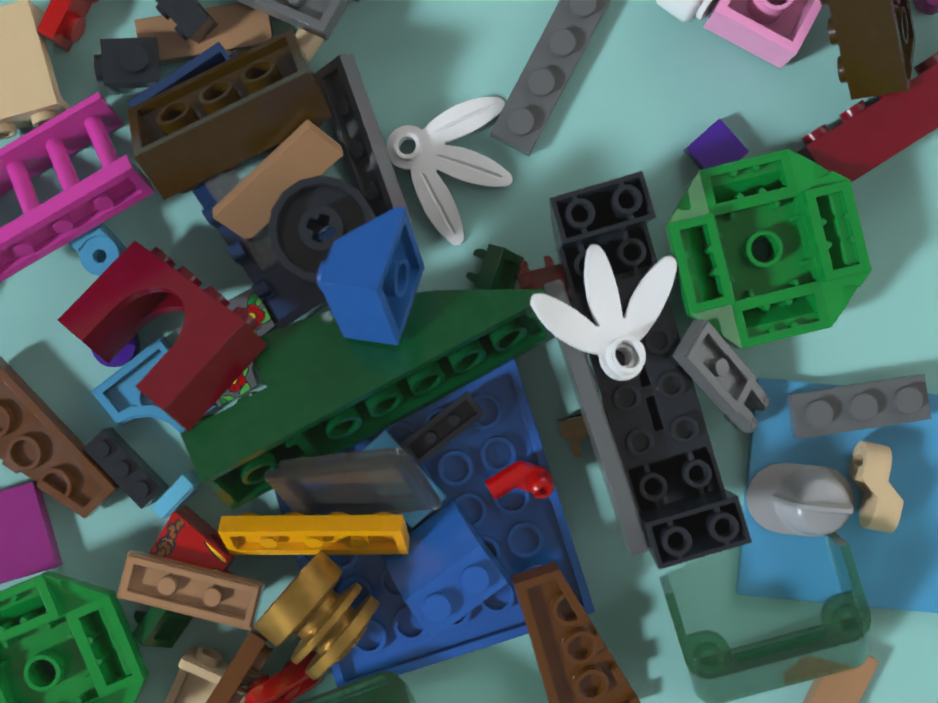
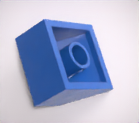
[318,207,425,345]
[380,500,508,640]

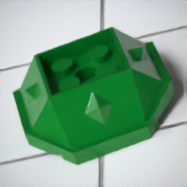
[665,149,872,349]
[0,571,150,703]

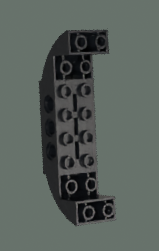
[549,171,752,570]

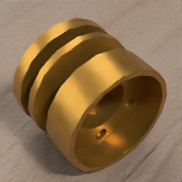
[253,550,379,680]

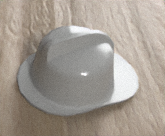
[746,463,854,537]

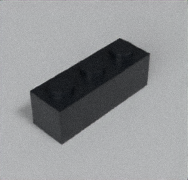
[155,0,218,44]
[399,391,485,467]
[83,427,169,509]

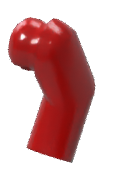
[484,460,555,500]

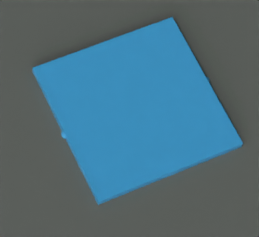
[735,378,938,613]

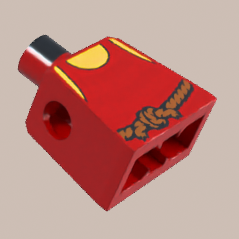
[149,505,237,575]

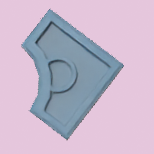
[91,336,218,433]

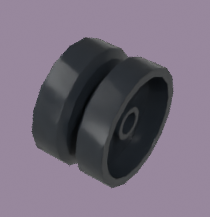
[268,175,376,285]

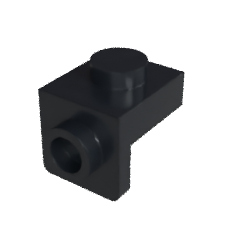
[94,37,162,95]

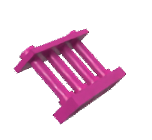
[0,92,155,282]

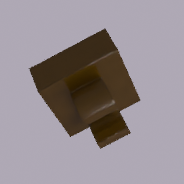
[556,413,589,458]

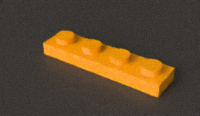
[218,512,410,555]

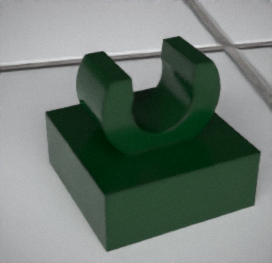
[466,244,524,290]
[132,606,193,648]

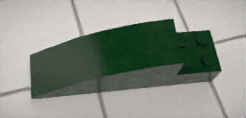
[180,289,554,510]

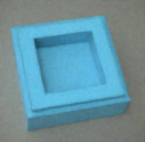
[151,470,203,519]

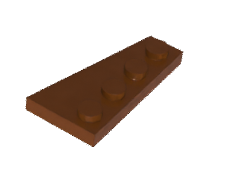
[0,356,120,519]
[511,561,641,703]

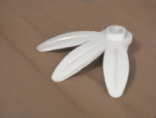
[386,97,513,245]
[530,244,677,381]

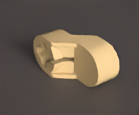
[848,441,904,534]

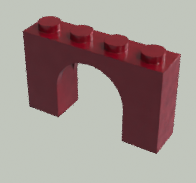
[57,240,267,432]

